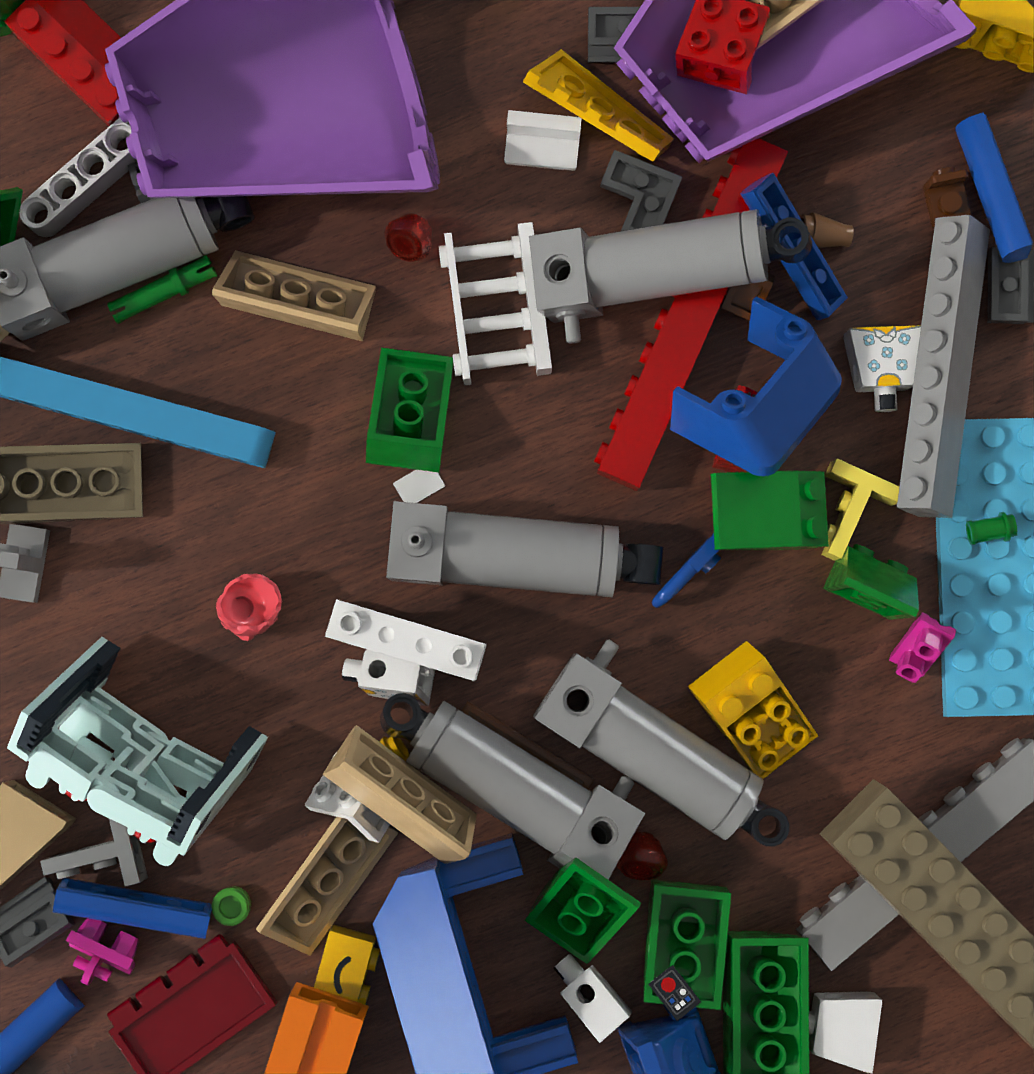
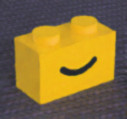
[314,925,380,1005]

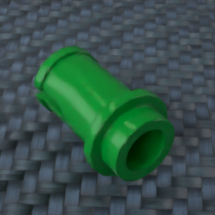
[966,512,1017,545]

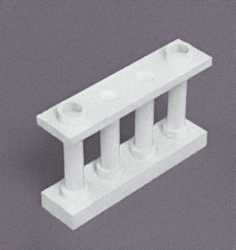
[438,222,552,385]
[325,599,487,681]

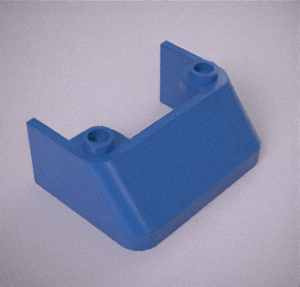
[670,296,842,476]

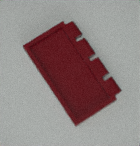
[107,933,278,1074]

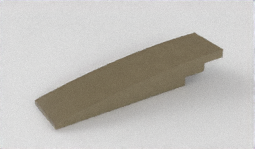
[0,443,143,524]

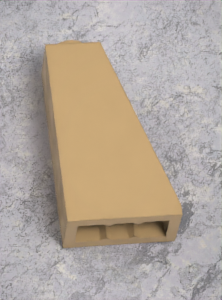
[0,780,76,891]

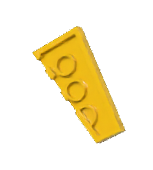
[523,49,674,162]

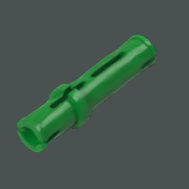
[107,255,218,324]

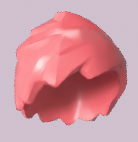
[216,574,282,641]

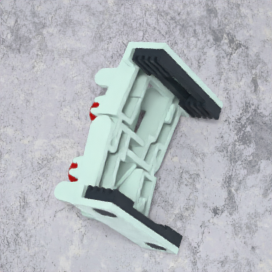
[7,637,268,866]

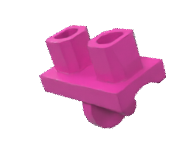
[889,612,957,683]
[66,918,139,986]

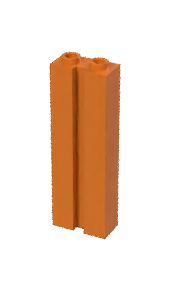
[264,982,369,1074]

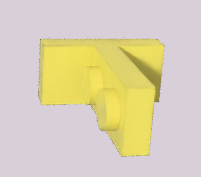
[821,458,899,561]

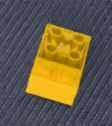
[953,0,1034,73]
[688,641,818,779]

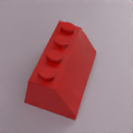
[4,0,121,126]

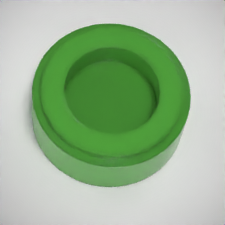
[212,886,251,926]

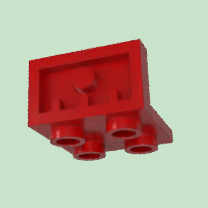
[675,0,770,95]

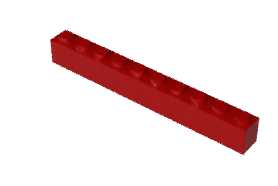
[594,138,788,491]

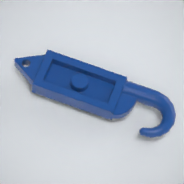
[651,533,721,608]

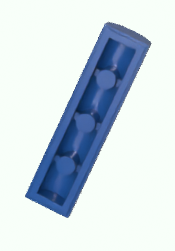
[955,112,1033,263]
[740,173,848,320]
[53,878,212,939]
[0,978,85,1074]

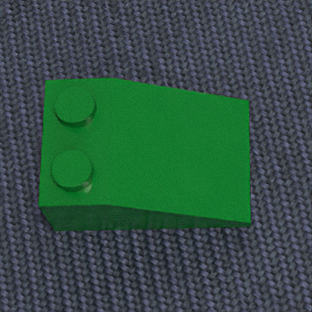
[366,348,453,473]
[711,471,829,550]
[823,544,919,620]
[524,857,641,964]
[643,879,731,1010]

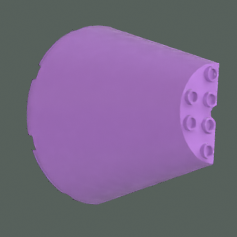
[105,0,440,198]
[614,0,977,163]

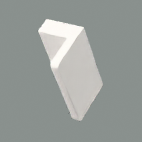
[504,110,582,171]

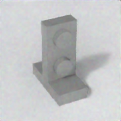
[0,524,50,603]
[40,819,148,886]

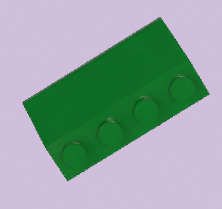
[723,931,809,1074]

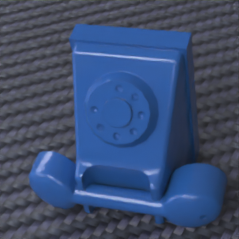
[617,1004,721,1074]

